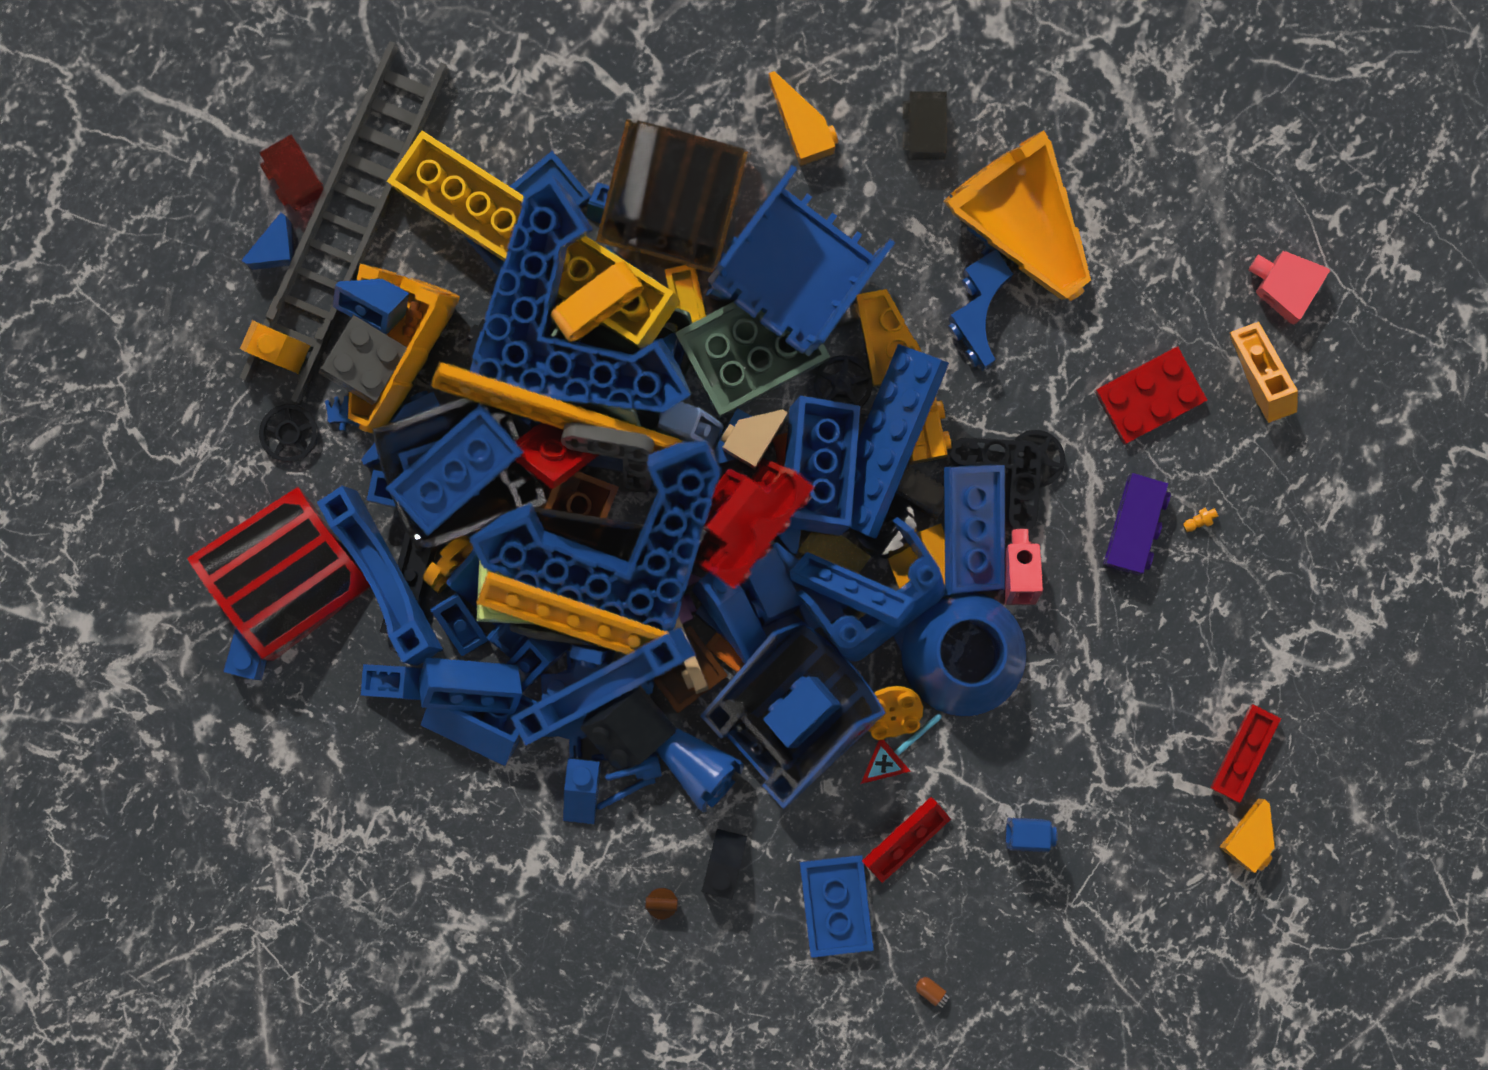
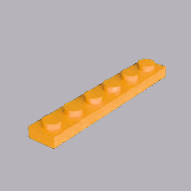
[477,571,669,655]

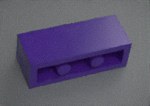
[1103,473,1171,576]

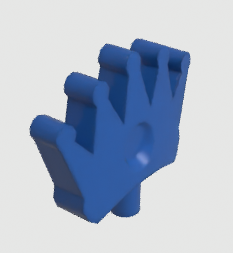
[325,395,359,431]

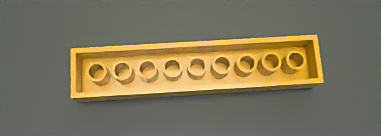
[387,130,680,350]

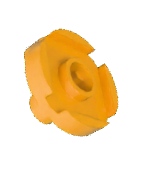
[423,535,474,594]

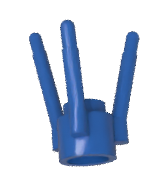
[591,752,662,810]

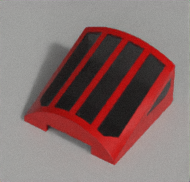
[187,487,371,661]

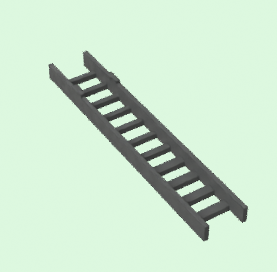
[239,41,449,405]

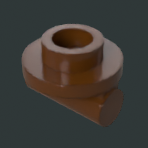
[645,888,678,920]

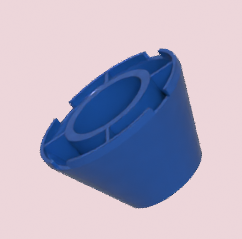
[901,592,1026,716]

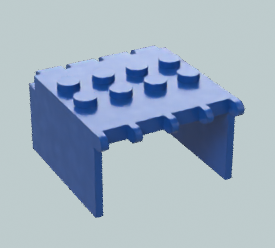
[708,165,895,356]

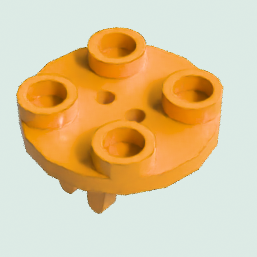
[861,686,924,740]

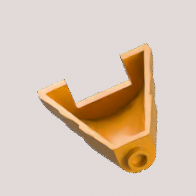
[943,130,1091,301]
[348,263,460,434]

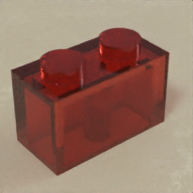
[259,134,324,212]

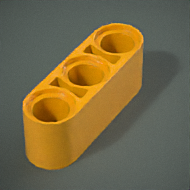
[550,261,644,342]

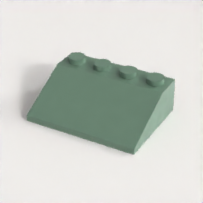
[675,301,830,418]

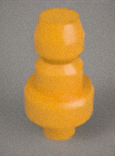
[1183,508,1218,532]

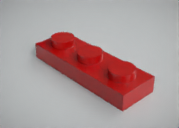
[1210,704,1282,803]
[862,797,951,883]

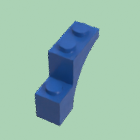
[948,249,1013,371]

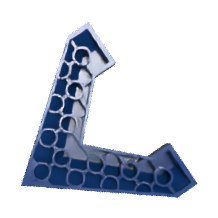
[469,175,691,412]
[470,441,721,632]

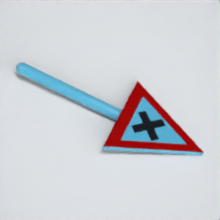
[861,714,942,784]

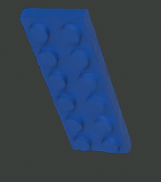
[850,344,949,538]

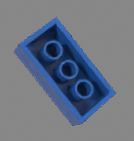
[784,396,860,536]

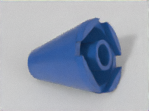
[656,728,744,812]

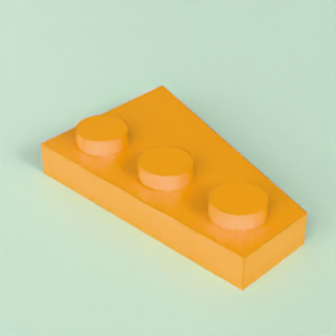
[856,289,921,387]

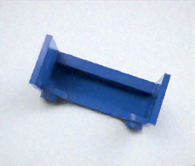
[797,517,945,662]

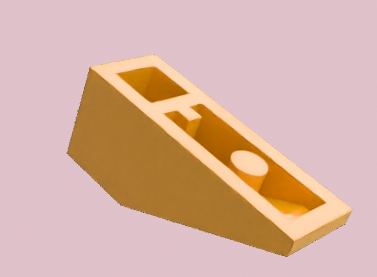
[768,71,839,166]
[1230,322,1298,423]

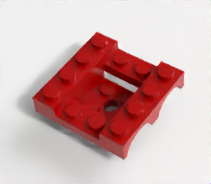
[694,458,814,589]

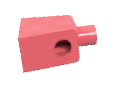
[1248,251,1330,325]
[1004,529,1043,605]

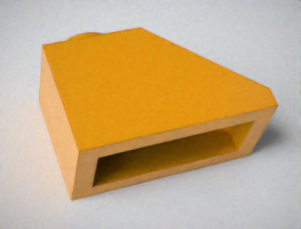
[240,320,311,374]
[1220,799,1275,873]

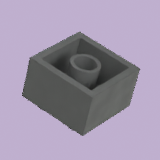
[318,315,407,405]

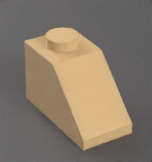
[721,409,788,470]

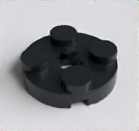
[855,495,918,559]

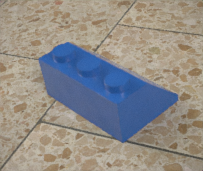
[421,695,538,766]

